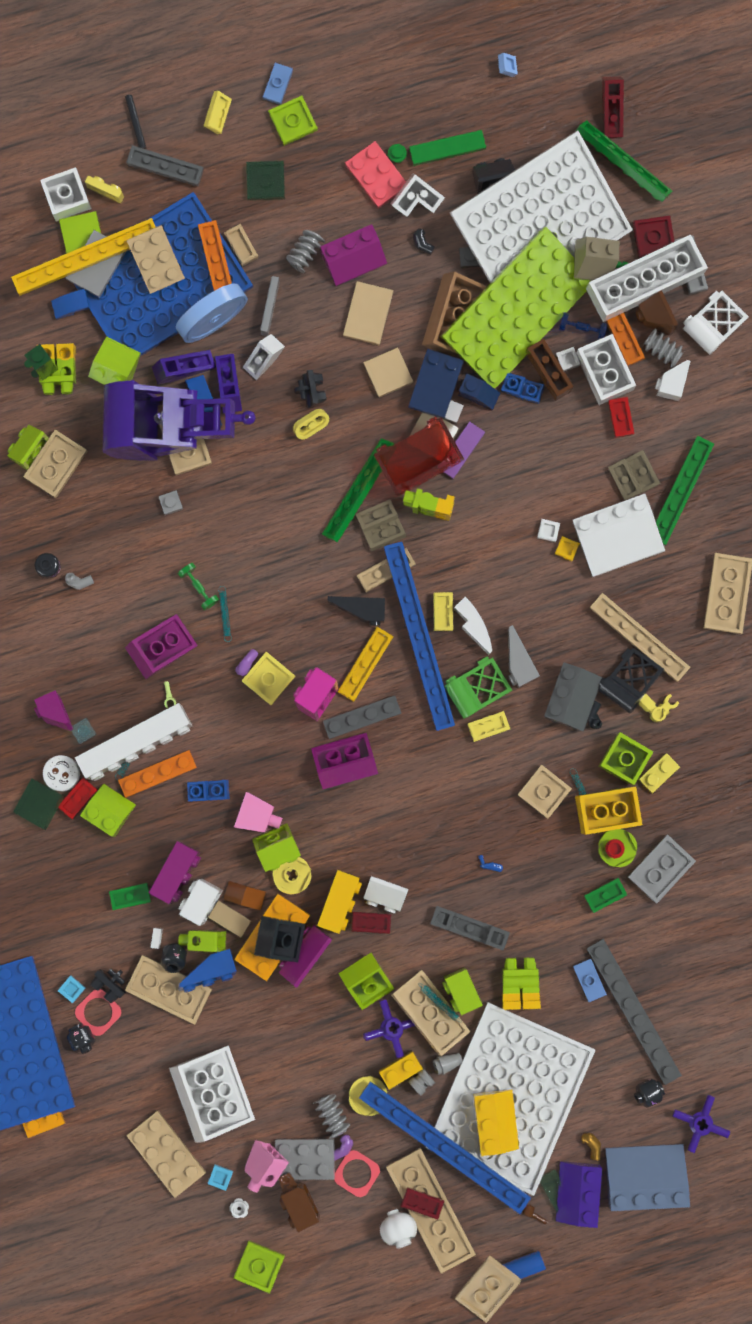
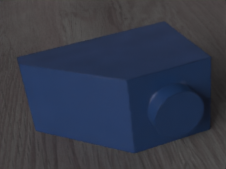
[458,374,500,411]

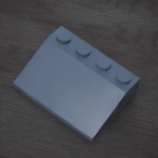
[605,1144,690,1211]

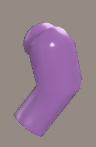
[236,649,258,676]
[334,1135,353,1160]

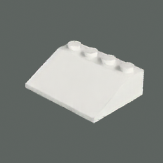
[573,494,665,577]
[169,1046,255,1143]

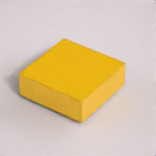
[555,536,580,562]

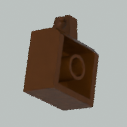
[279,1172,320,1232]

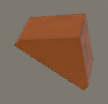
[224,881,266,910]

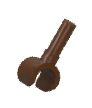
[522,1204,547,1225]

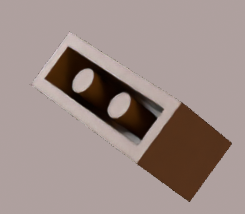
[526,339,574,401]

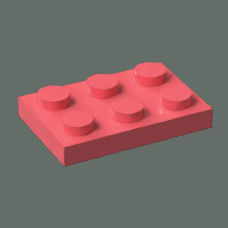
[345,141,406,209]

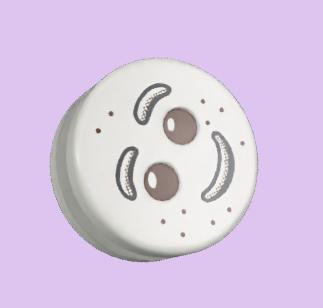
[43,755,80,792]

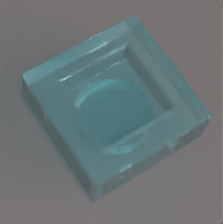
[71,718,97,745]

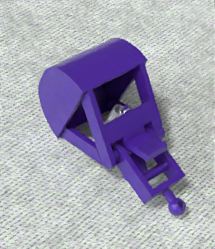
[103,380,256,461]

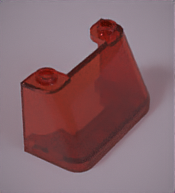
[374,416,465,497]

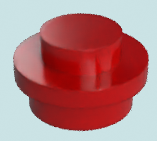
[605,839,625,859]

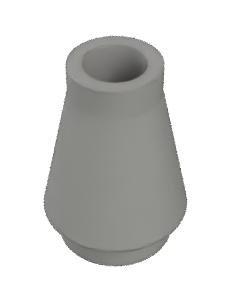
[433,1053,463,1075]

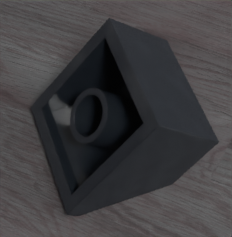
[472,158,515,194]
[254,916,305,963]

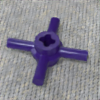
[363,1000,415,1058]
[672,1095,730,1153]

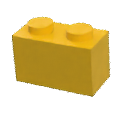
[379,1050,423,1090]

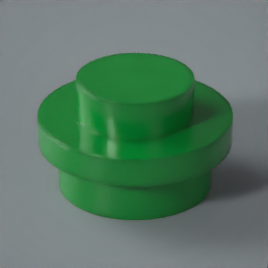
[388,144,407,163]

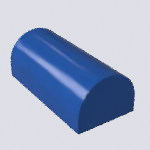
[502,1250,546,1279]

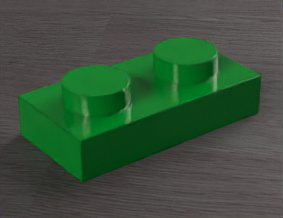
[584,878,627,913]
[109,883,151,910]

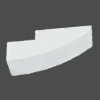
[454,597,492,655]

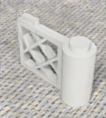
[683,291,748,355]

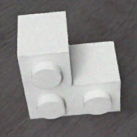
[390,173,445,217]

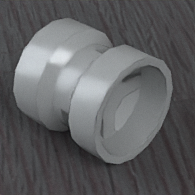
[408,1069,435,1096]

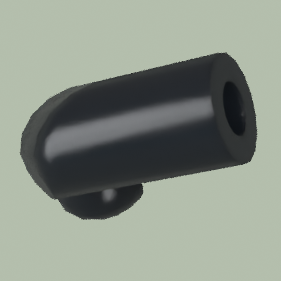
[413,228,435,255]
[588,701,602,729]

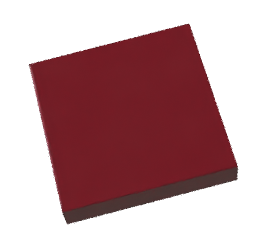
[632,215,675,259]

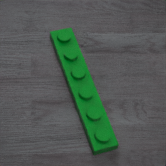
[576,120,672,202]
[656,436,714,546]
[322,438,397,543]

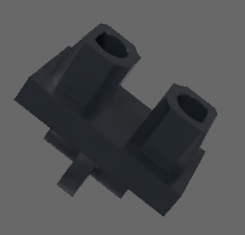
[294,370,326,408]
[90,969,126,1003]

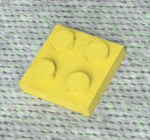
[242,652,296,706]

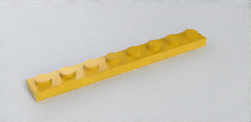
[11,218,155,296]

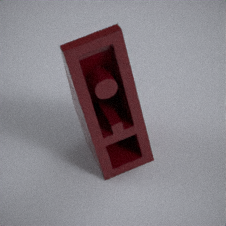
[602,76,624,138]

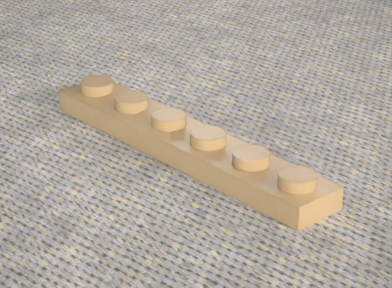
[590,593,690,682]

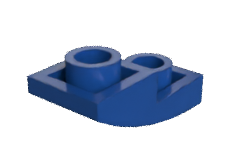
[51,289,90,320]
[501,373,545,404]
[187,780,230,802]

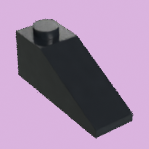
[328,596,385,626]

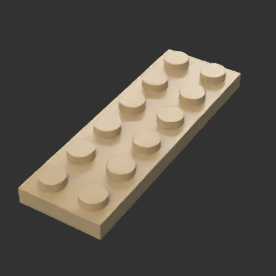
[386,1148,476,1274]

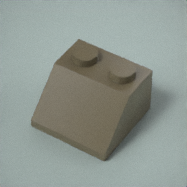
[574,236,620,281]

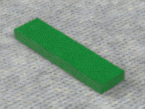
[409,130,486,166]

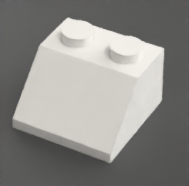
[364,876,408,913]

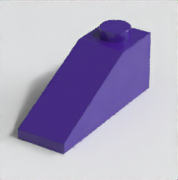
[152,350,216,385]
[215,353,242,414]

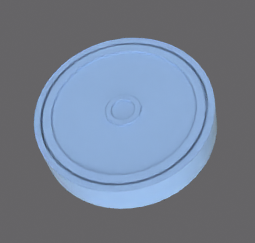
[176,284,248,343]

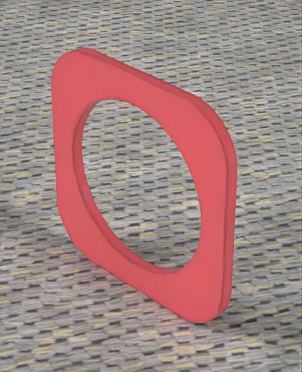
[75,989,122,1036]
[334,1150,380,1197]

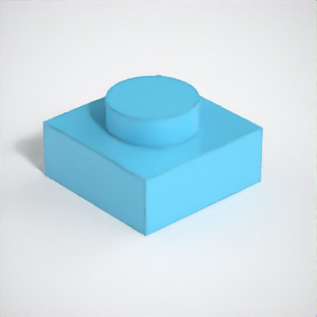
[58,975,86,1003]
[208,1164,233,1191]

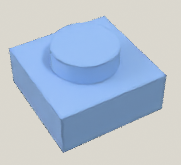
[498,53,518,77]

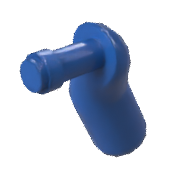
[478,855,503,872]

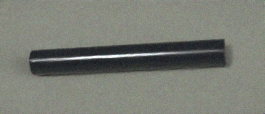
[125,95,146,149]

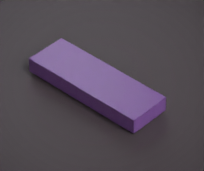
[438,421,485,479]

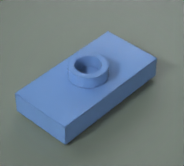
[263,63,293,105]
[573,958,607,1002]

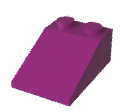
[125,614,198,679]

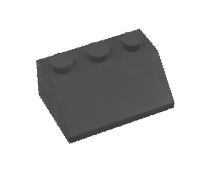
[544,662,602,732]

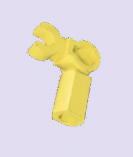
[639,690,679,723]

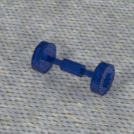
[559,312,608,340]

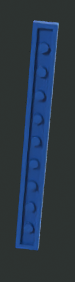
[383,541,455,731]
[359,1081,531,1214]

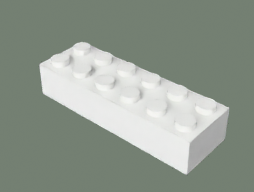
[586,235,708,322]
[75,703,192,781]

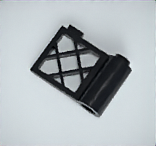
[599,647,664,714]

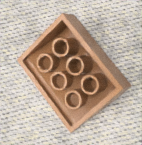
[422,271,487,359]

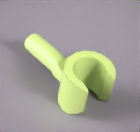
[164,681,176,708]

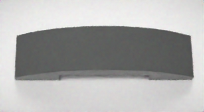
[430,906,510,951]

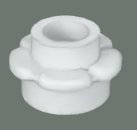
[230,1198,249,1218]

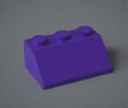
[556,1161,602,1228]

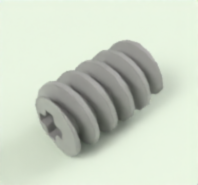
[286,230,325,273]
[643,328,685,368]
[313,1094,350,1139]

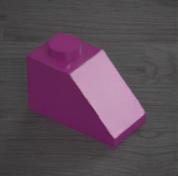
[34,690,73,731]

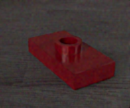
[351,912,391,934]
[401,1187,445,1220]

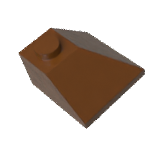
[635,290,678,335]

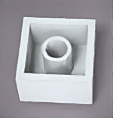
[40,167,91,221]

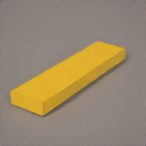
[338,627,394,702]

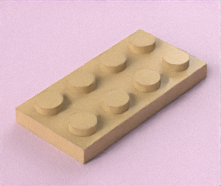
[703,553,752,634]
[125,955,212,1025]
[391,970,470,1057]
[127,1111,206,1198]

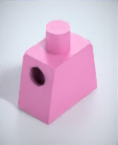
[234,792,283,833]
[245,1140,289,1192]

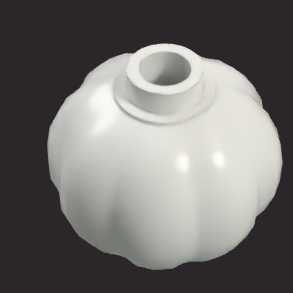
[380,1209,417,1249]

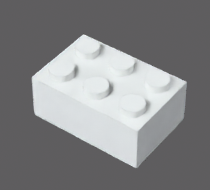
[576,334,636,405]
[178,879,223,926]

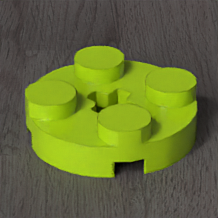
[598,829,637,867]

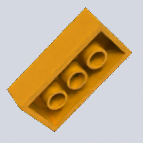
[234,894,310,981]

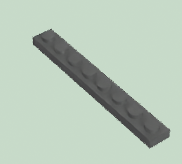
[586,939,682,1085]

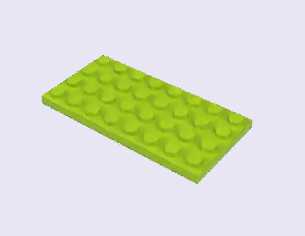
[441,227,591,389]

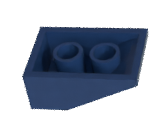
[408,349,464,419]

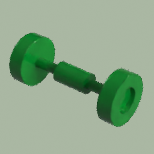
[177,563,220,611]

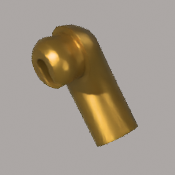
[581,1133,601,1160]

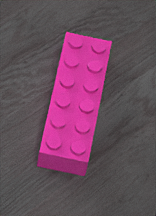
[294,667,338,722]

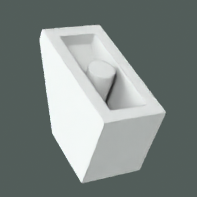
[243,334,285,380]
[655,360,690,401]

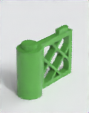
[444,657,512,719]

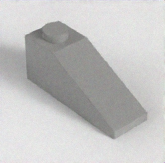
[508,625,540,688]

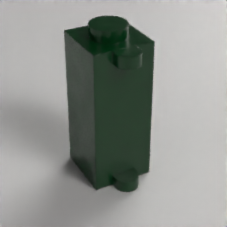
[24,344,58,381]

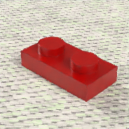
[608,397,635,438]
[58,778,98,820]

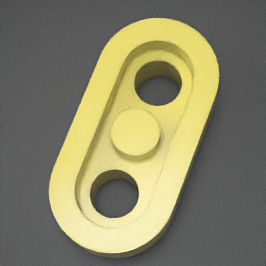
[293,409,329,439]

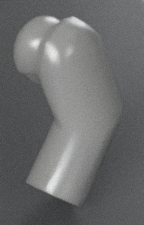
[65,573,94,590]

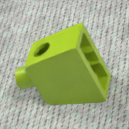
[178,930,226,952]

